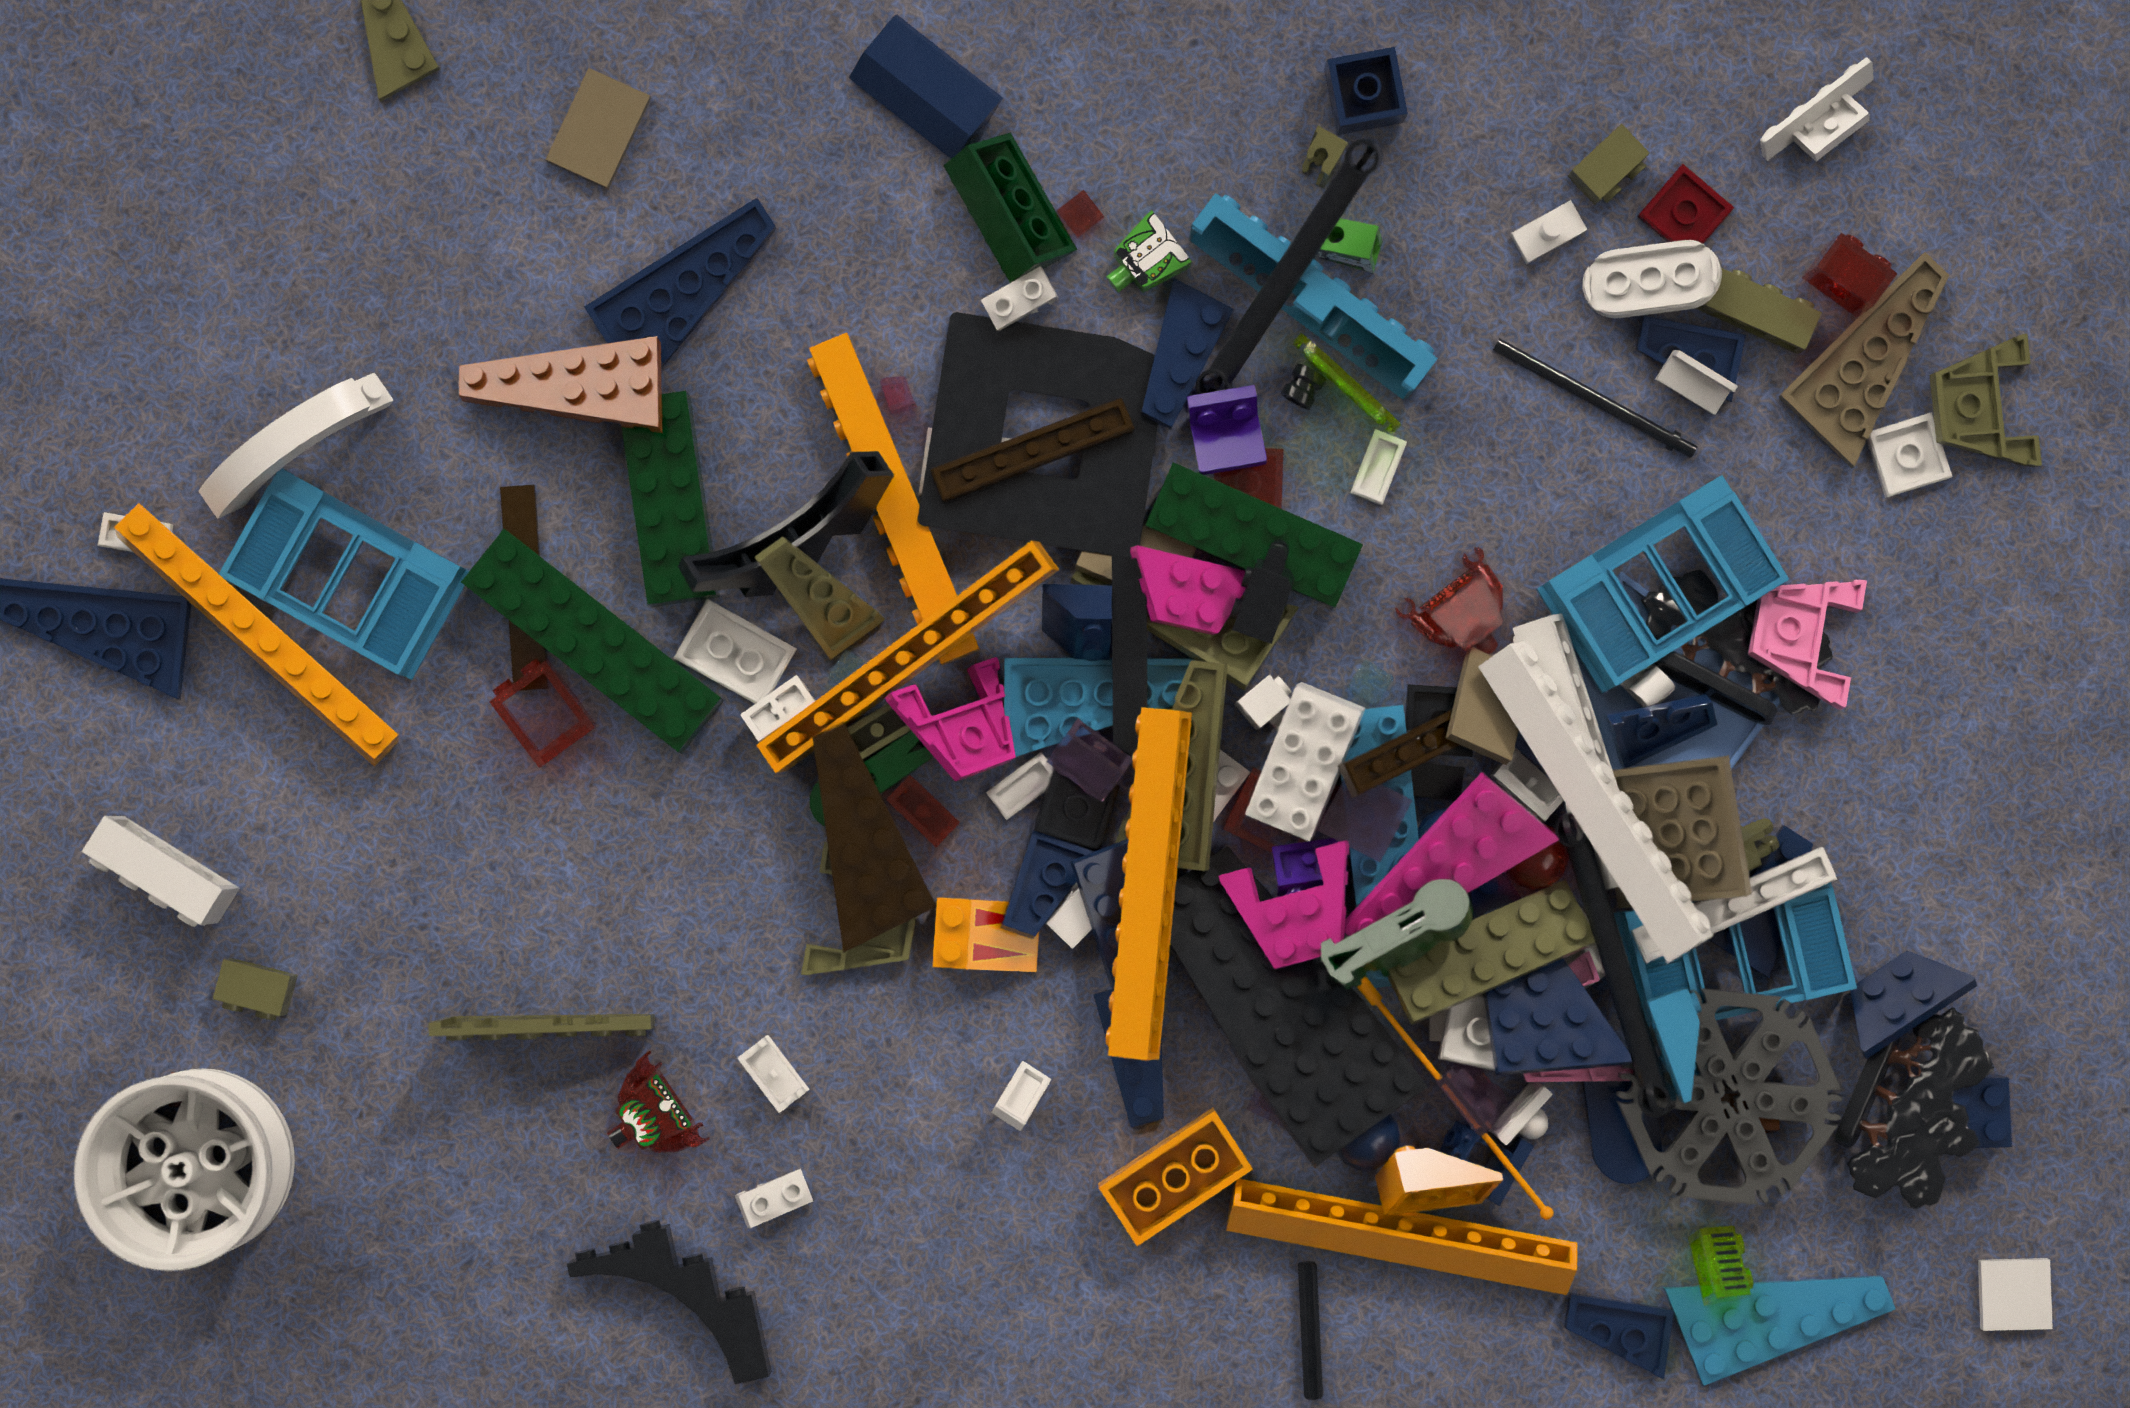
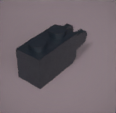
[1230,539,1295,644]

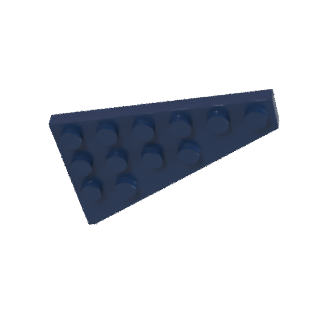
[1468,872,1632,1075]

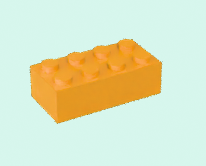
[1098,1107,1253,1246]

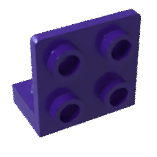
[1187,385,1267,475]
[1272,837,1347,897]

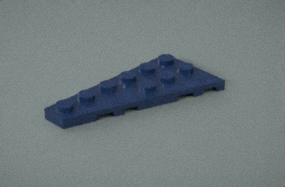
[584,198,777,369]

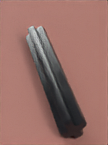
[1298,1261,1323,1400]

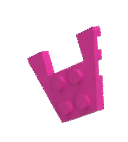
[885,657,1016,782]
[1219,841,1349,969]

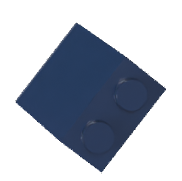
[1042,584,1112,661]

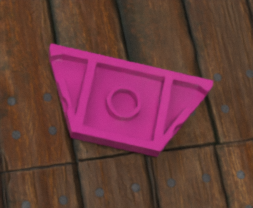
[1130,545,1246,635]

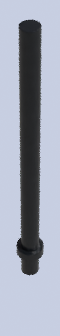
[1493,338,1698,458]

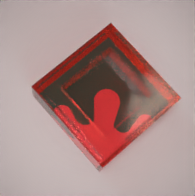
[1057,190,1104,239]

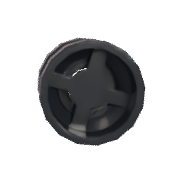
[1281,363,1327,410]

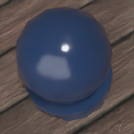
[1336,1114,1400,1170]

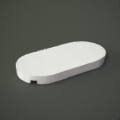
[1582,240,1722,318]

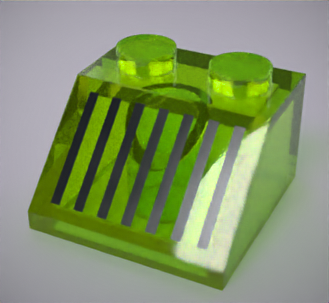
[1688,1226,1754,1306]

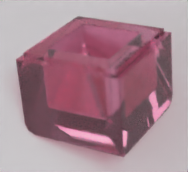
[880,376,917,415]

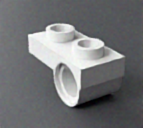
[981,266,1058,331]
[1620,664,1675,707]
[735,1169,813,1228]

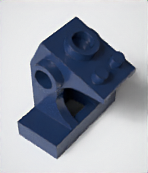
[1439,1121,1534,1206]

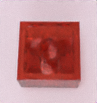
[1802,233,1898,318]

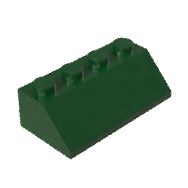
[943,132,1078,283]

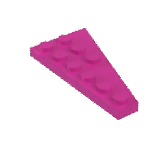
[1345,772,1560,936]

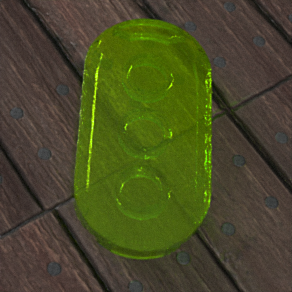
[1292,333,1401,434]

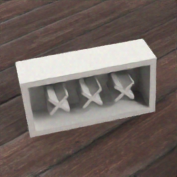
[1245,682,1366,841]
[82,816,240,927]

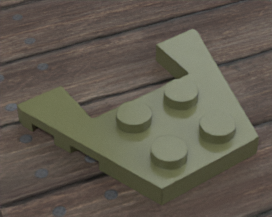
[1929,334,2042,467]
[801,842,917,975]

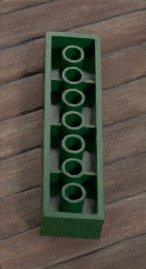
[461,529,724,754]

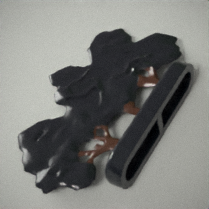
[1641,569,1833,725]
[1835,1007,1994,1209]

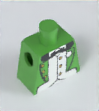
[1106,210,1192,293]
[1318,218,1382,273]

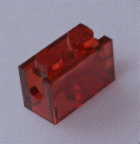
[886,775,961,848]

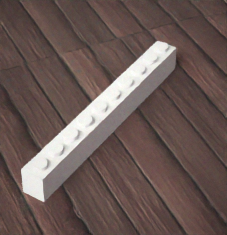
[1478,641,1713,963]

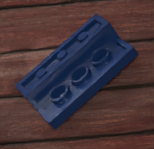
[849,14,1003,159]

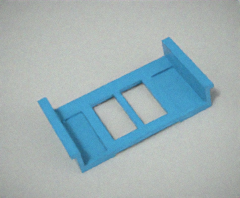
[219,468,469,680]
[1536,475,1789,694]
[1614,882,1857,1026]

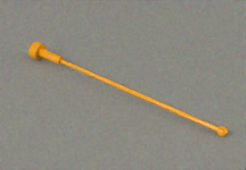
[1357,977,1554,1220]

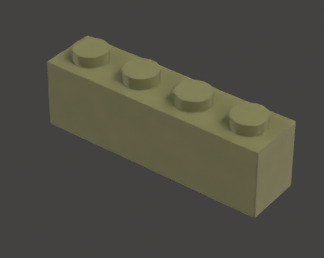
[1695,262,1822,354]

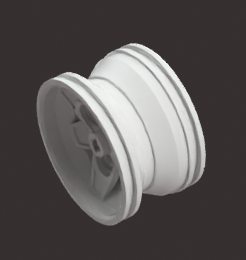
[74,1068,295,1271]

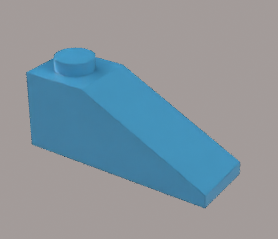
[1643,988,1702,1103]

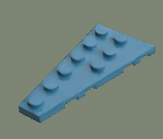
[1004,658,1196,757]
[1663,1275,1896,1386]

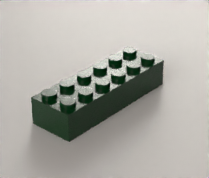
[622,390,720,607]
[1146,462,1363,608]

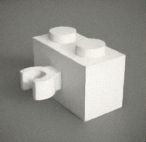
[1234,675,1292,732]

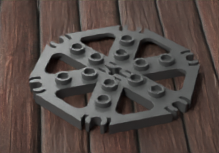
[1616,988,1842,1205]

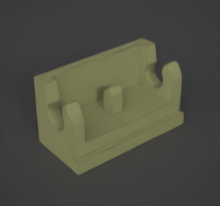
[1302,126,1348,189]

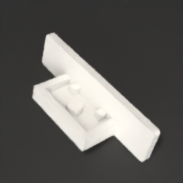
[1760,58,1873,161]

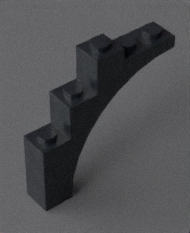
[678,451,894,597]
[567,1220,772,1384]

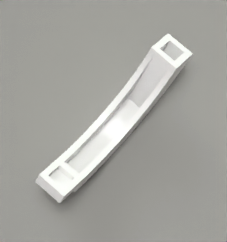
[199,373,393,519]

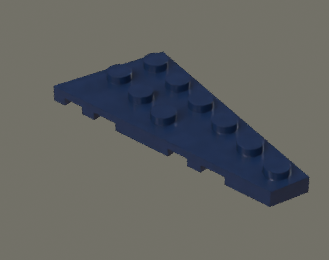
[0,578,191,700]

